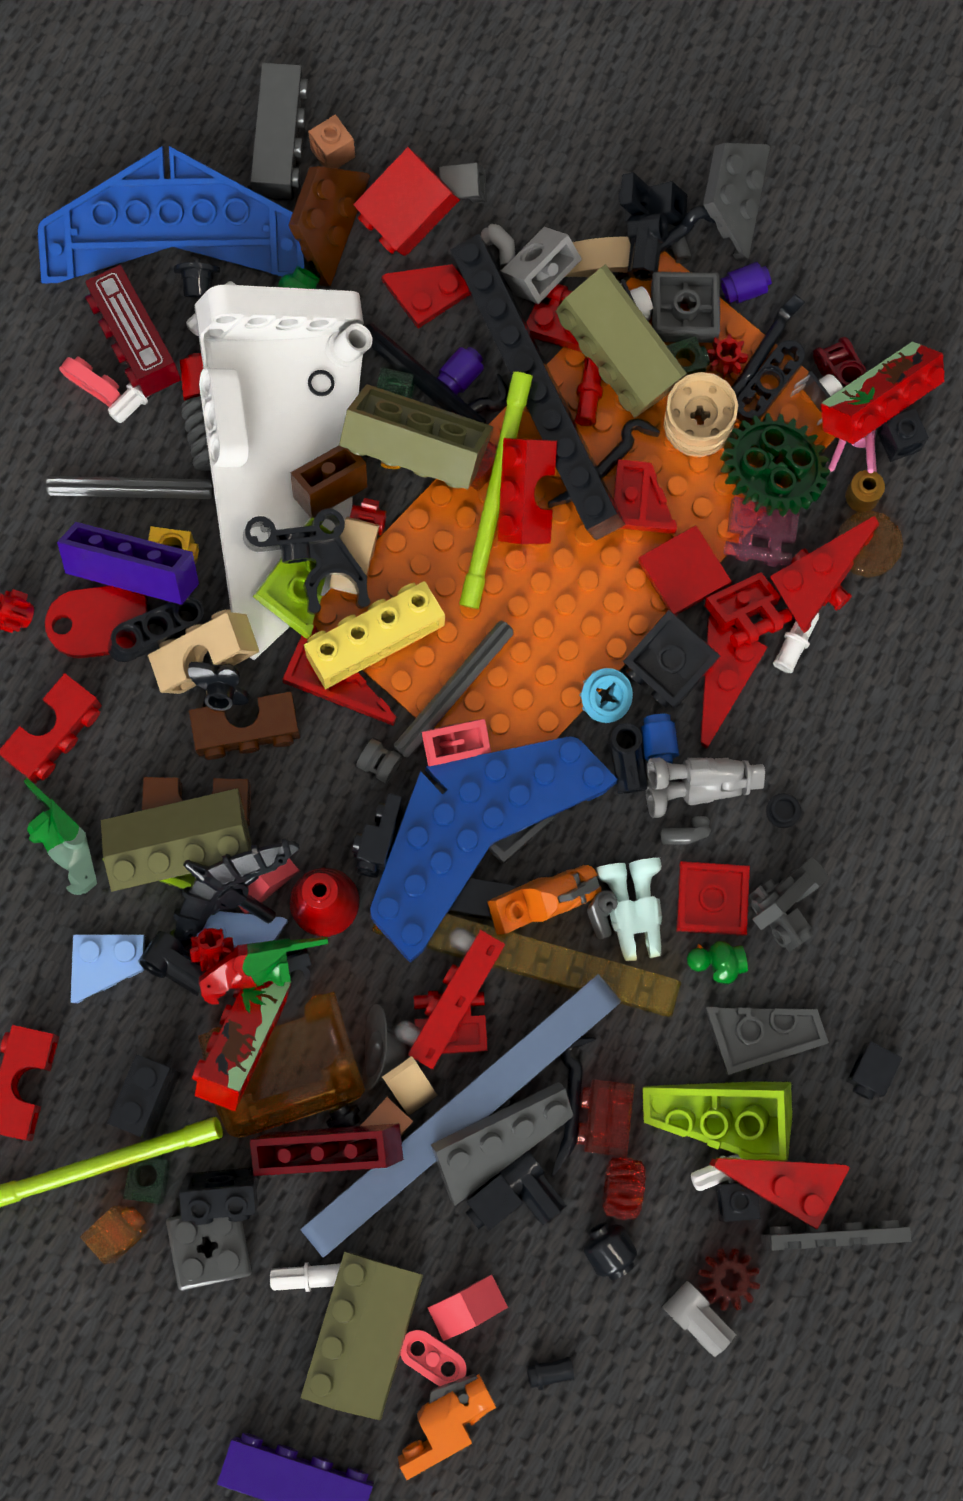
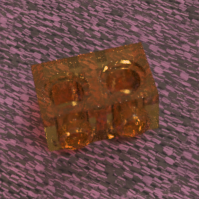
[80,1206,148,1265]

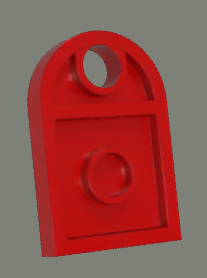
[45,586,150,658]

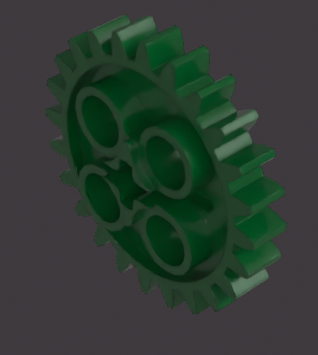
[720,413,830,517]

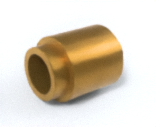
[845,470,885,512]

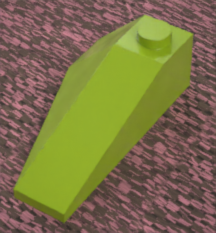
[643,1081,792,1161]

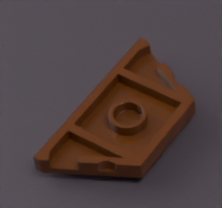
[288,166,370,286]

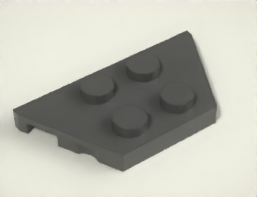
[703,143,770,261]

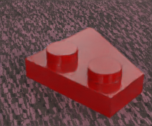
[382,264,471,329]
[613,459,677,534]

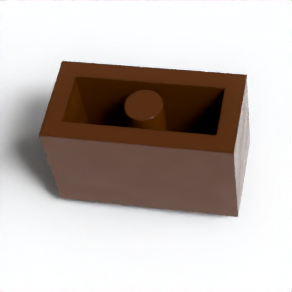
[290,445,368,518]

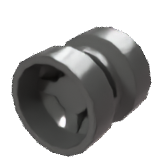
[356,737,403,784]

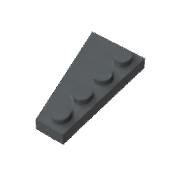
[431,1082,573,1206]
[761,1220,912,1251]

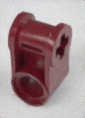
[813,336,867,388]

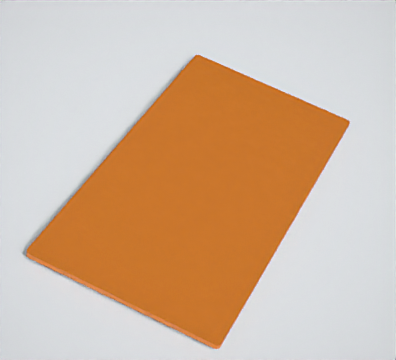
[313,251,837,753]

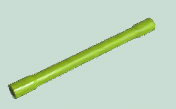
[459,372,533,609]
[0,1117,223,1207]

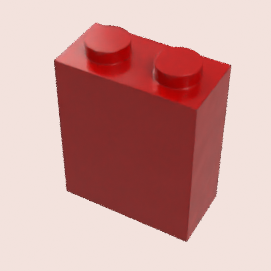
[353,147,460,256]

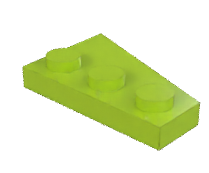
[253,517,331,639]

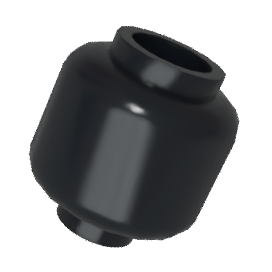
[584,1222,637,1280]

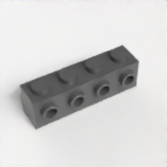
[251,63,308,200]

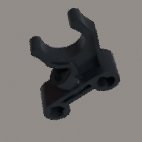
[243,508,370,615]

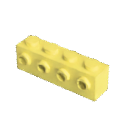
[304,581,445,690]

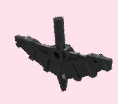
[169,838,300,945]

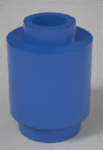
[641,714,679,763]

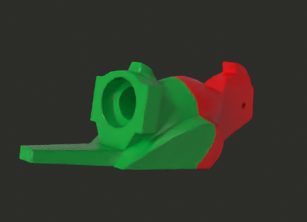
[199,937,328,1005]

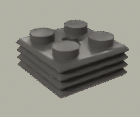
[651,272,720,343]
[166,1215,252,1291]

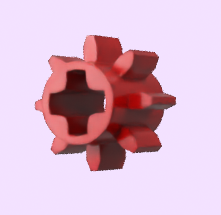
[705,334,748,379]
[350,498,387,536]
[0,589,34,633]
[190,928,234,971]

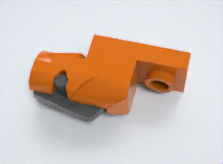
[487,865,601,935]
[398,1374,496,1480]

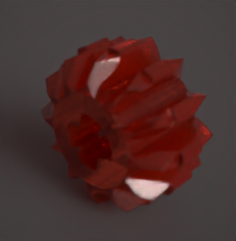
[602,1157,646,1220]
[698,1248,760,1311]

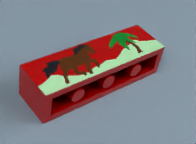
[821,341,944,444]
[192,981,292,1111]

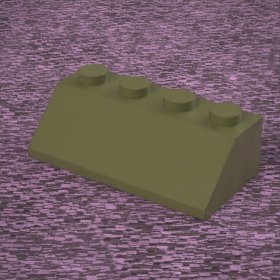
[555,264,687,418]
[339,384,494,489]
[101,788,252,892]
[301,1252,423,1420]

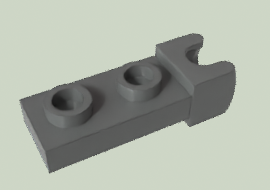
[752,857,829,930]

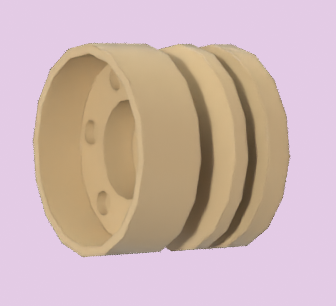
[663,372,738,457]

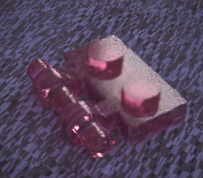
[723,496,800,567]

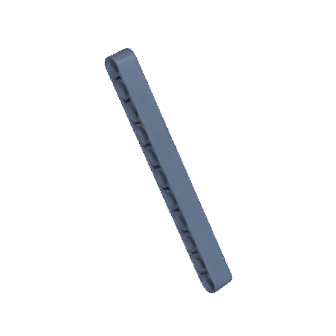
[300,974,622,1258]

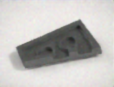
[704,1007,829,1076]

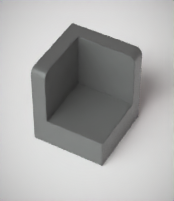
[439,163,487,203]

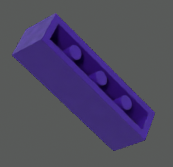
[57,522,199,605]
[217,1433,374,1501]

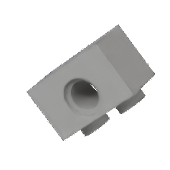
[500,227,582,304]

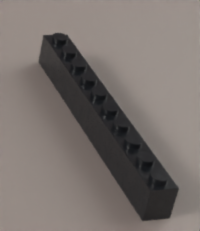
[450,234,626,540]

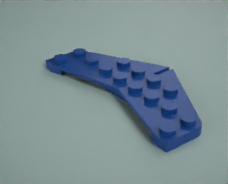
[38,146,305,283]
[370,737,618,963]

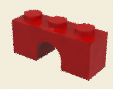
[498,438,557,544]
[0,673,102,784]
[0,1025,60,1141]

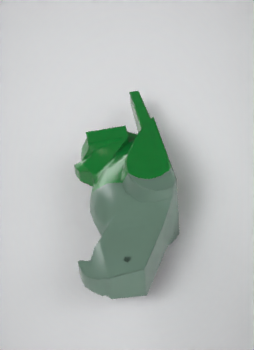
[24,778,97,895]

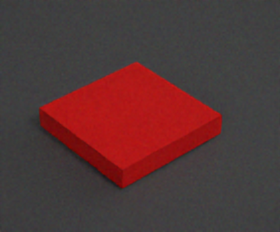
[638,525,731,615]
[676,861,750,936]

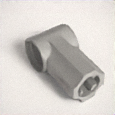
[662,1281,736,1357]

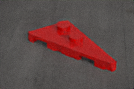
[770,516,879,634]
[700,615,768,748]
[282,624,397,726]
[709,1157,850,1230]

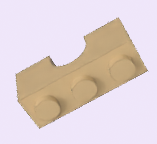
[148,609,260,694]

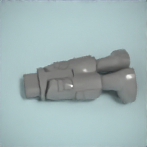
[646,757,765,818]

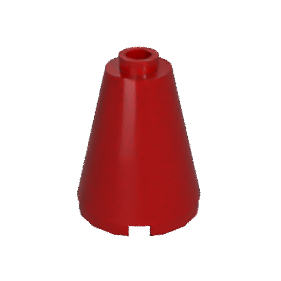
[290,867,359,937]

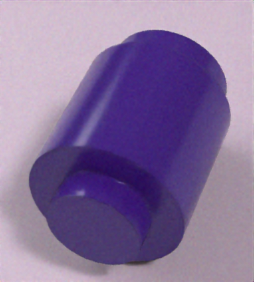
[720,262,772,304]
[437,347,484,395]

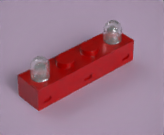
[394,928,506,1069]

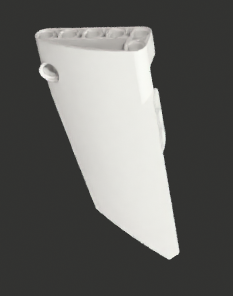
[195,285,372,660]

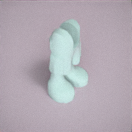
[596,858,662,961]

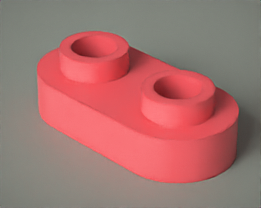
[59,356,121,407]
[400,1329,467,1386]

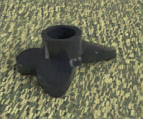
[188,662,249,711]

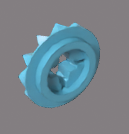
[579,668,633,723]

